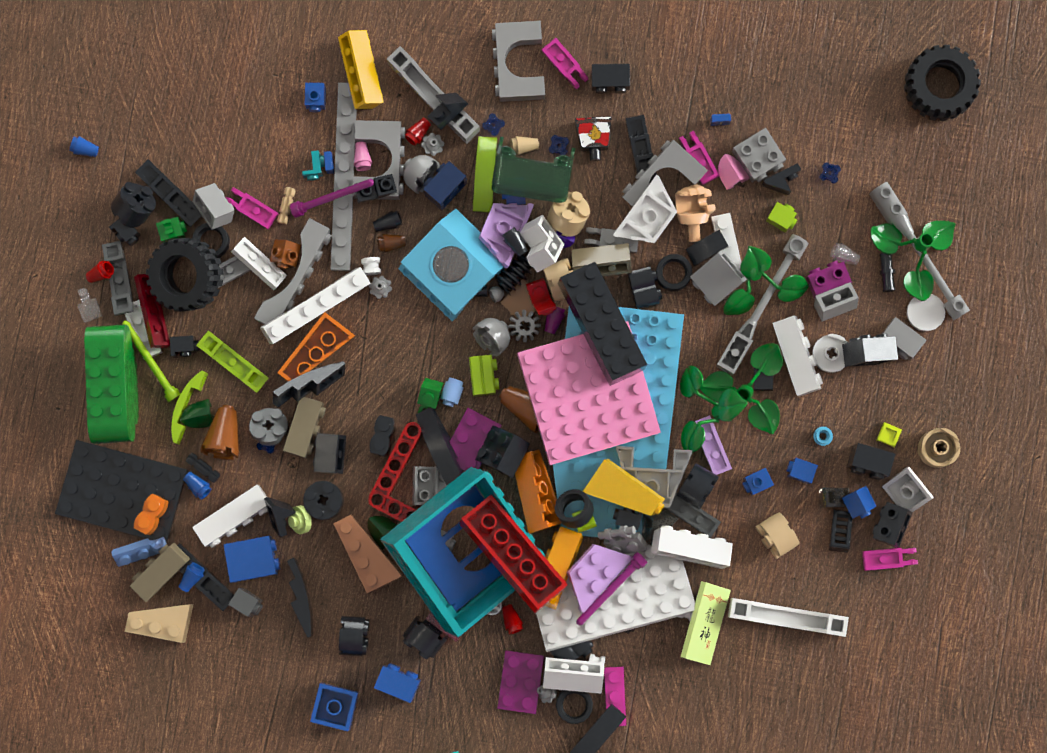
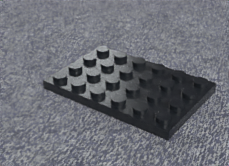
[55,440,188,543]

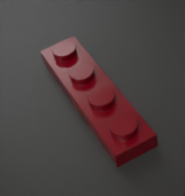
[134,274,170,348]

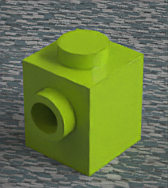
[766,202,797,233]

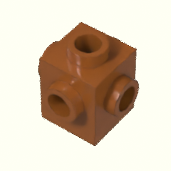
[270,239,301,269]

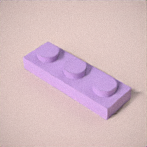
[695,415,732,475]

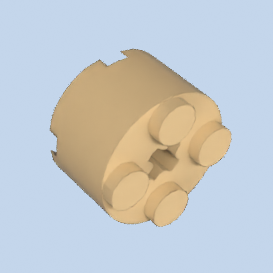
[547,191,590,237]
[543,258,573,302]
[918,428,960,468]
[755,512,799,559]

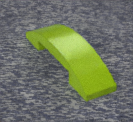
[473,136,497,213]
[196,331,269,393]
[171,371,208,445]

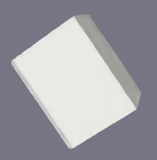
[882,467,934,512]

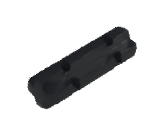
[186,453,220,483]

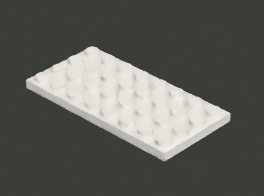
[536,544,695,652]

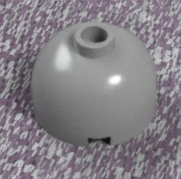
[403,155,440,194]
[472,318,510,357]

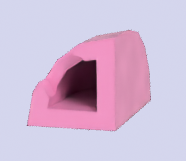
[718,154,749,190]

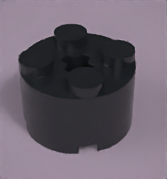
[111,182,156,227]
[676,463,719,509]
[303,481,344,520]
[339,616,370,656]
[403,616,448,660]

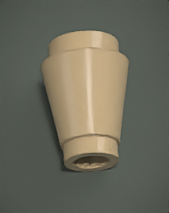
[510,136,539,155]

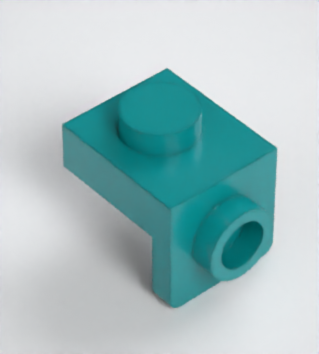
[302,150,325,181]

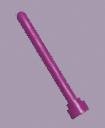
[290,179,374,218]
[576,552,648,625]

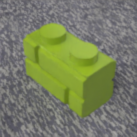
[469,355,499,397]

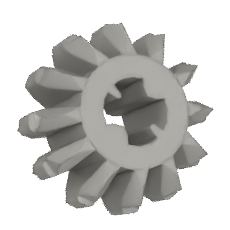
[508,310,541,342]

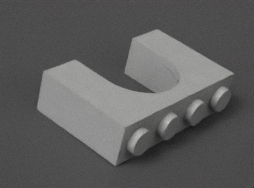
[492,21,545,102]
[353,120,405,200]
[622,140,708,206]

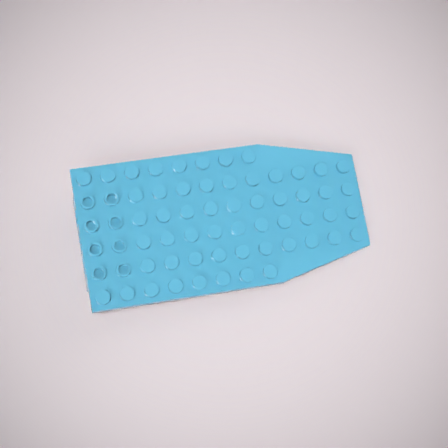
[553,307,684,537]

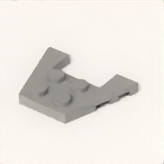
[616,446,692,508]

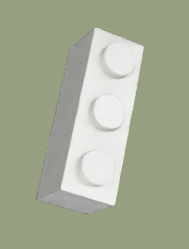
[543,657,604,694]

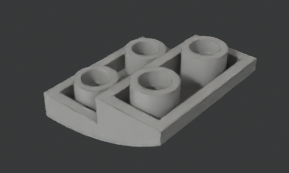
[412,466,446,505]

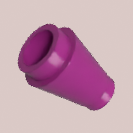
[544,306,565,334]

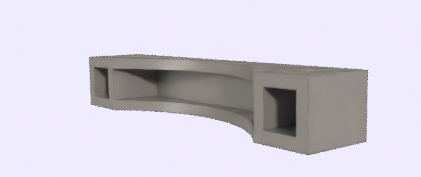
[387,46,480,144]
[254,218,332,325]

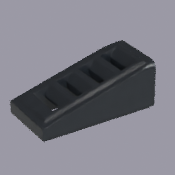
[829,510,852,553]

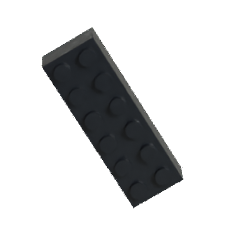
[558,262,648,386]

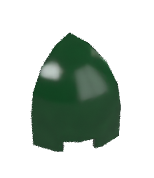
[180,399,214,428]
[367,516,397,550]

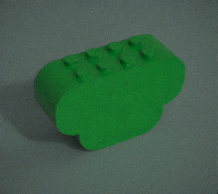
[84,325,139,444]

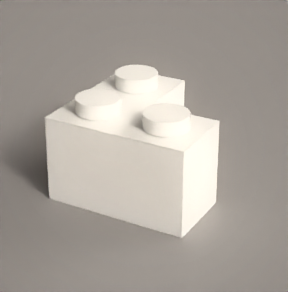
[520,215,564,272]

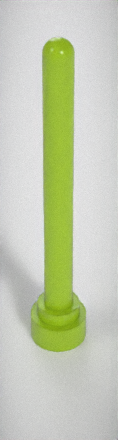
[122,321,181,402]

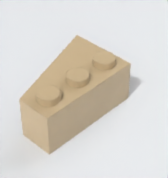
[125,604,194,643]

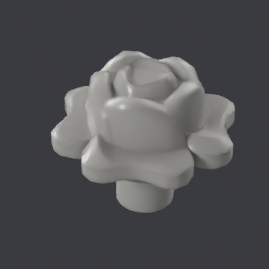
[421,133,444,156]
[369,276,392,299]
[537,685,557,703]

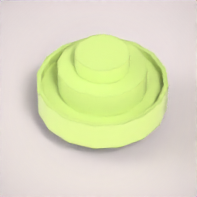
[288,505,312,534]

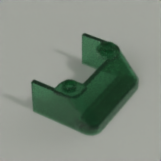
[491,136,575,203]

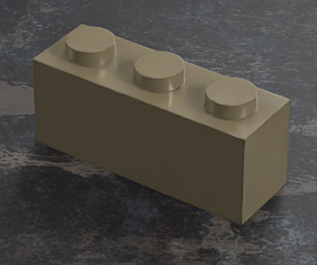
[572,243,632,276]
[283,397,326,459]
[130,543,190,602]

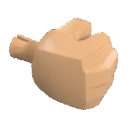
[675,184,716,242]

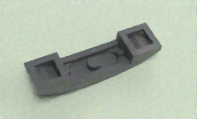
[102,241,134,316]

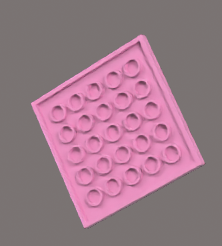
[517,321,661,465]

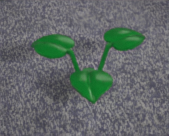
[870,221,955,301]
[723,246,809,315]
[700,343,783,434]
[680,365,748,454]

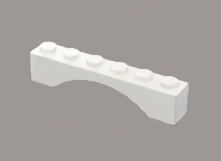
[260,267,371,344]
[728,598,849,637]

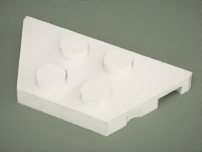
[613,175,677,243]

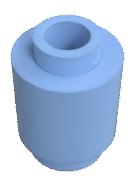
[440,377,464,407]

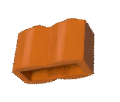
[134,494,168,535]

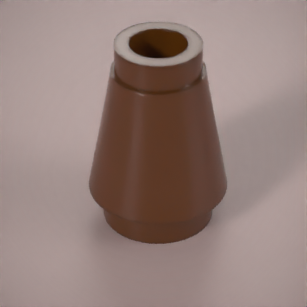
[377,234,406,253]

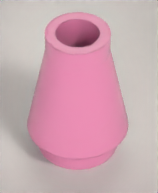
[354,142,372,171]

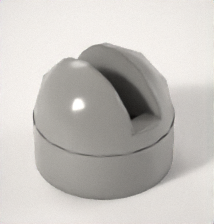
[488,286,504,303]

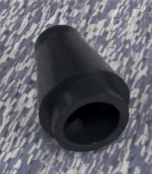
[373,211,403,232]
[502,227,528,257]

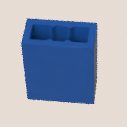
[223,536,280,583]

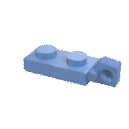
[111,537,167,567]

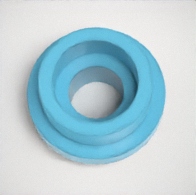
[813,427,833,446]

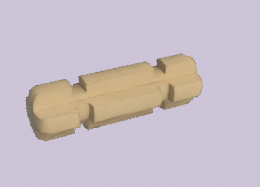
[277,187,295,224]

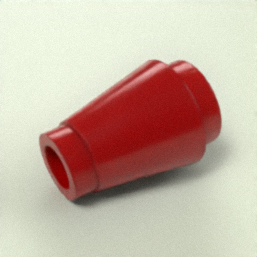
[405,117,431,146]
[86,261,114,283]
[501,604,524,635]

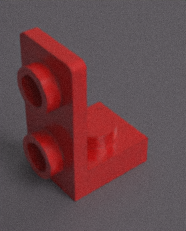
[525,278,557,316]

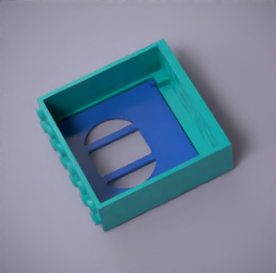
[380,467,545,637]

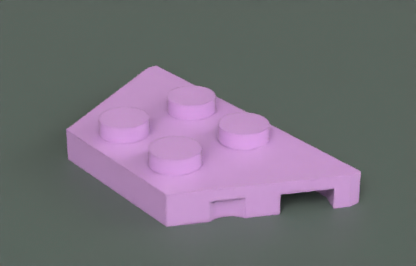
[479,203,534,268]
[567,544,632,613]

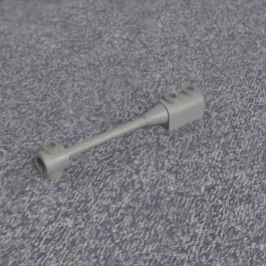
[869,182,970,321]
[716,234,809,375]

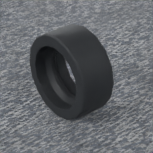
[192,223,230,258]
[655,254,692,291]
[555,489,594,528]
[556,690,593,724]

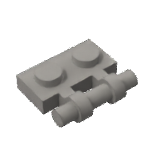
[598,525,647,554]

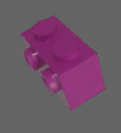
[806,261,852,299]

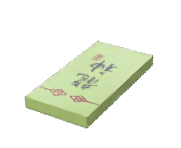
[681,581,731,665]

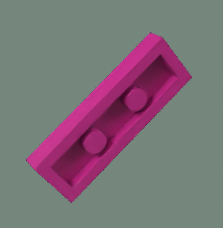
[604,667,626,726]

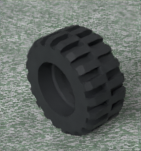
[904,45,981,121]
[146,238,224,312]

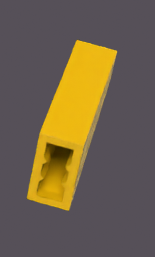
[583,459,665,516]

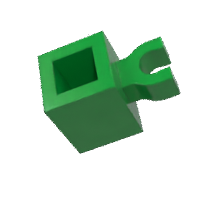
[156,217,187,243]
[417,378,444,413]

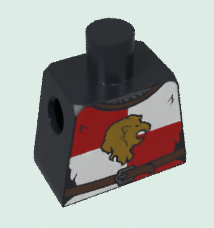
[575,116,612,161]

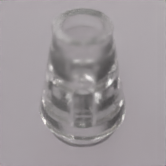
[830,243,860,266]

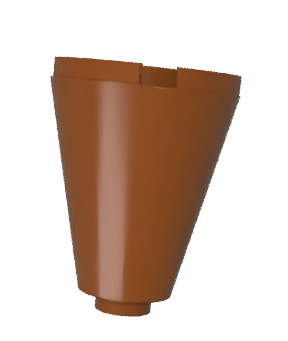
[499,386,539,433]
[200,405,239,460]

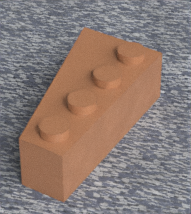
[333,515,403,594]

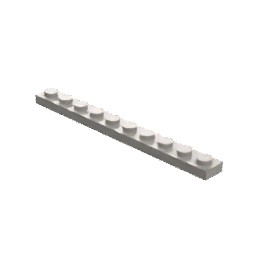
[331,83,357,271]

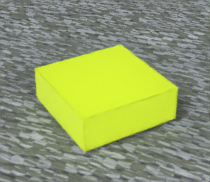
[876,422,902,448]

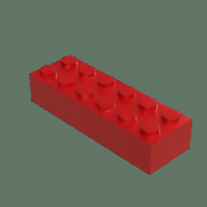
[459,495,568,614]

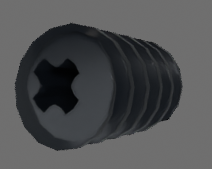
[495,255,534,296]

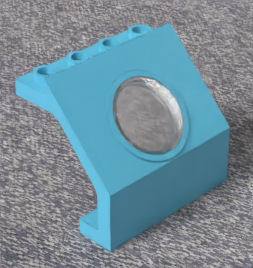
[398,209,505,321]

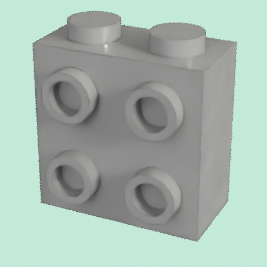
[732,128,786,183]
[690,250,747,306]

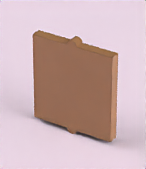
[500,279,536,324]

